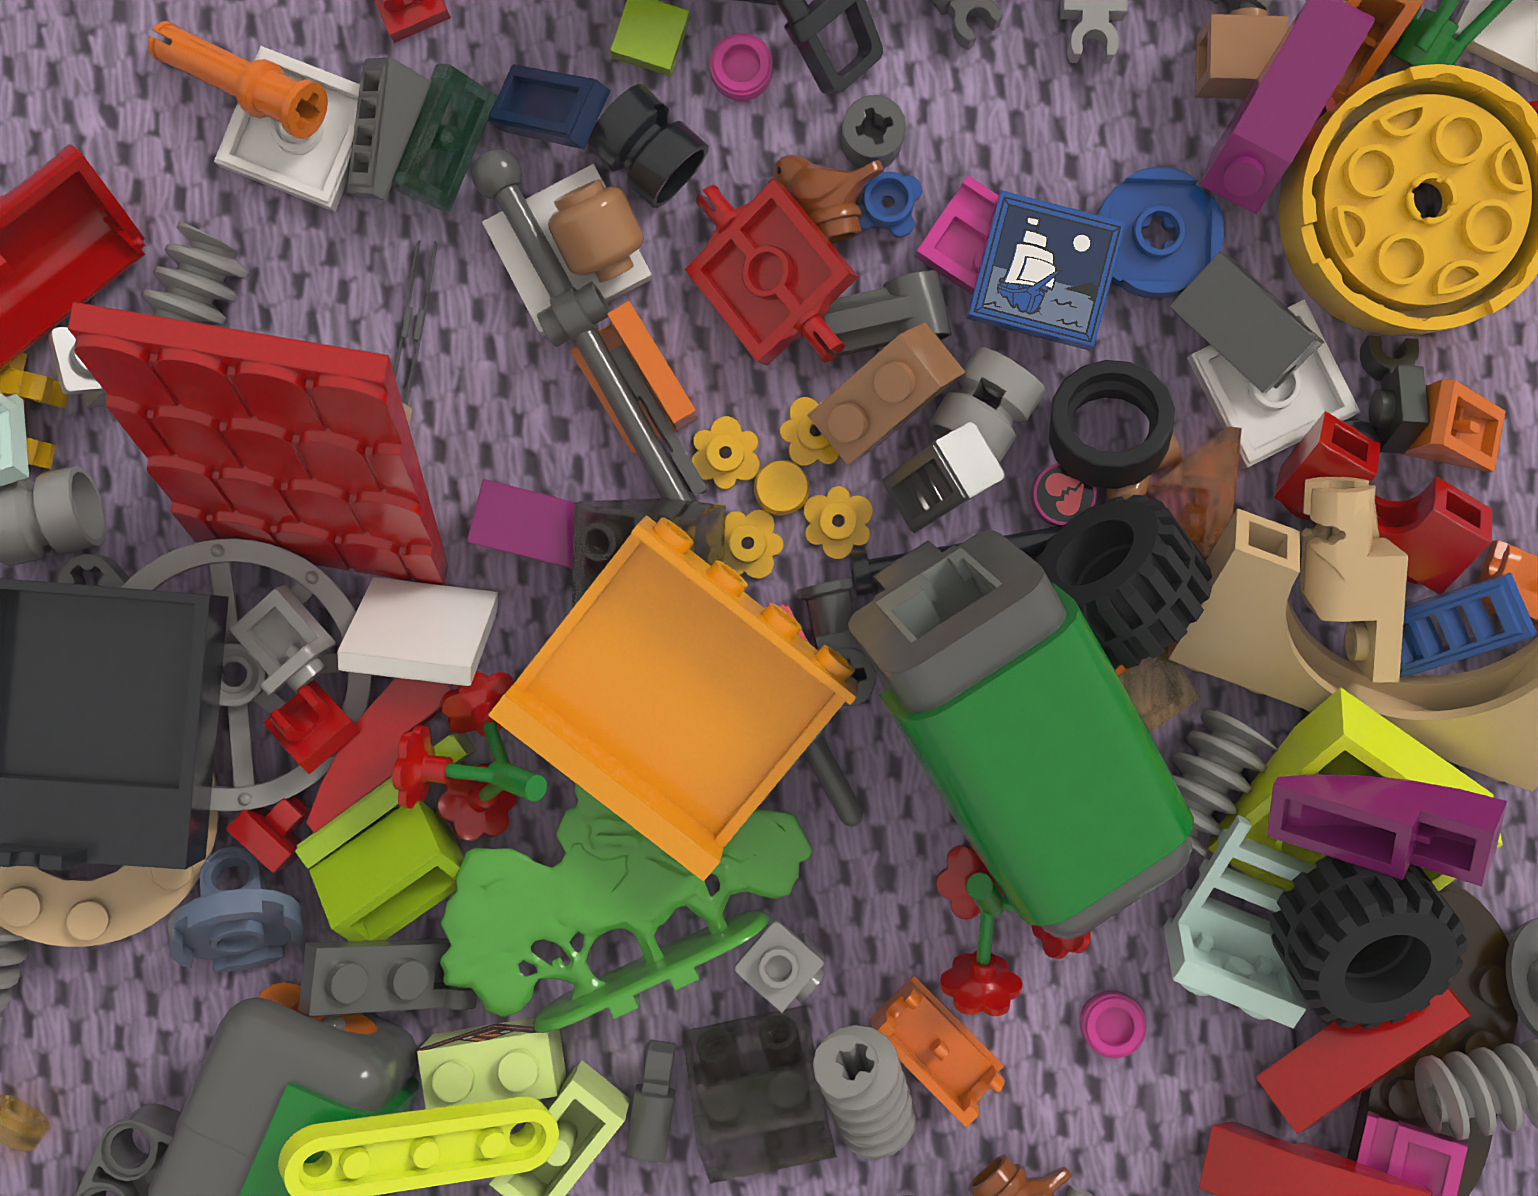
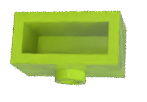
[309,801,464,941]

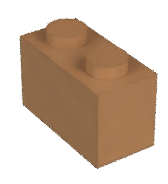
[807,322,966,466]

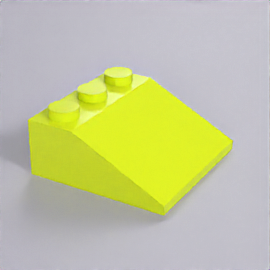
[1207,687,1503,891]

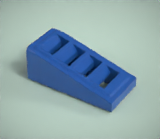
[1399,572,1537,678]

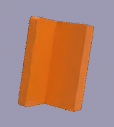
[571,300,698,455]

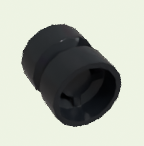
[587,84,709,208]

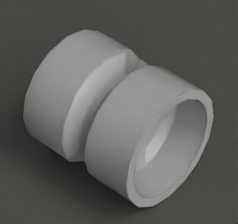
[928,347,1046,463]
[0,466,107,566]

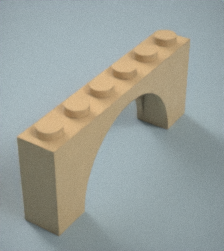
[1168,508,1538,792]

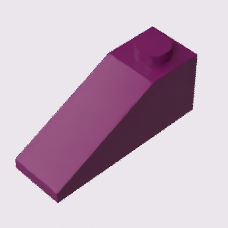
[1200,0,1375,215]

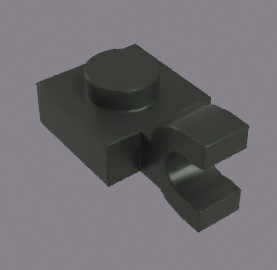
[1360,335,1429,454]

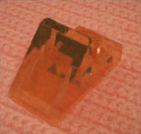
[1147,426,1242,559]

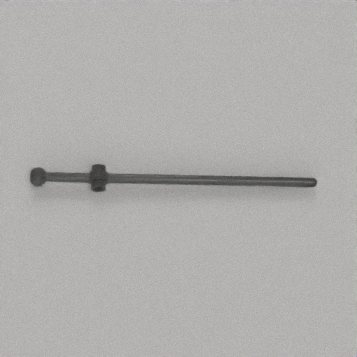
[471,149,863,827]

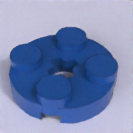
[1096,167,1224,298]

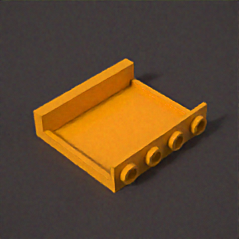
[488,515,858,882]

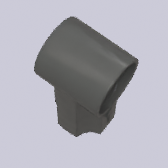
[823,270,952,357]

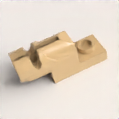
[1300,477,1408,683]

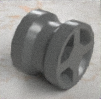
[841,95,906,168]

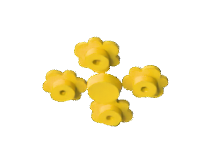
[691,397,873,579]

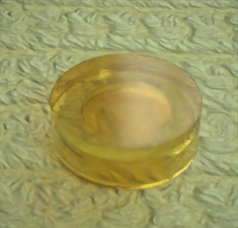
[0,1094,50,1151]

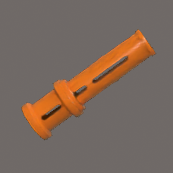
[148,21,328,139]

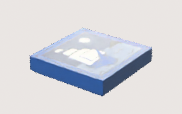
[966,190,1126,351]

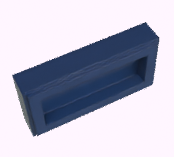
[487,64,610,149]

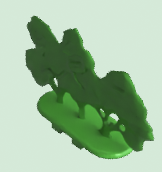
[440,784,813,1033]

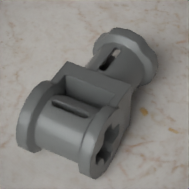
[797,577,876,706]

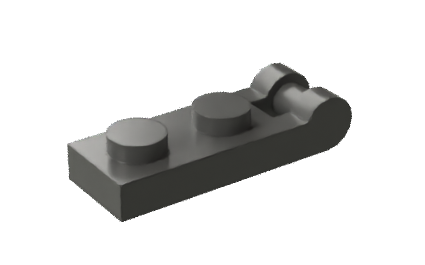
[298,938,477,1016]

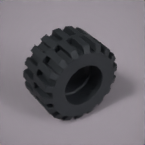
[1034,495,1212,670]
[1270,856,1467,1029]

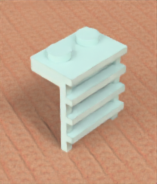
[1163,815,1317,1029]

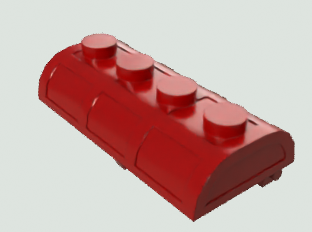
[0,144,146,371]

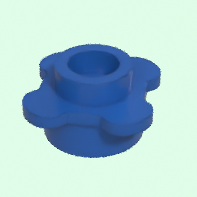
[859,172,922,238]

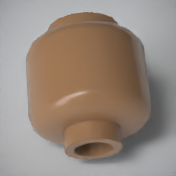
[548,179,644,282]

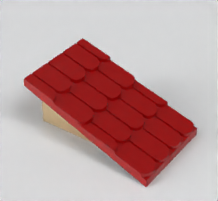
[68,302,448,586]

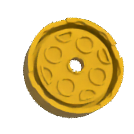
[1278,64,1538,336]

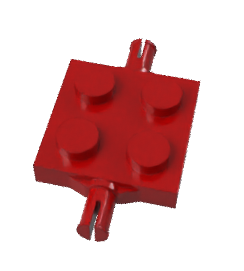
[684,179,859,365]

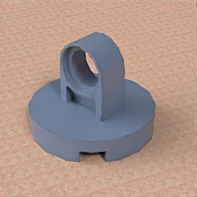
[168,846,304,972]

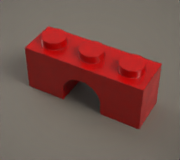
[1274,411,1492,595]

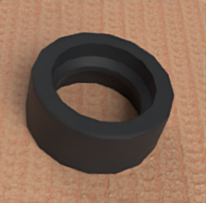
[1048,360,1175,489]

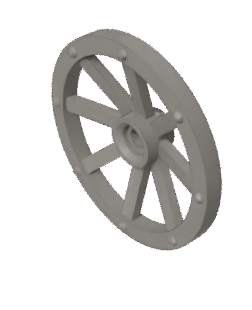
[121,539,372,811]

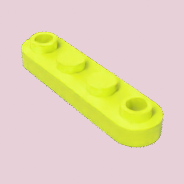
[278,1097,559,1196]

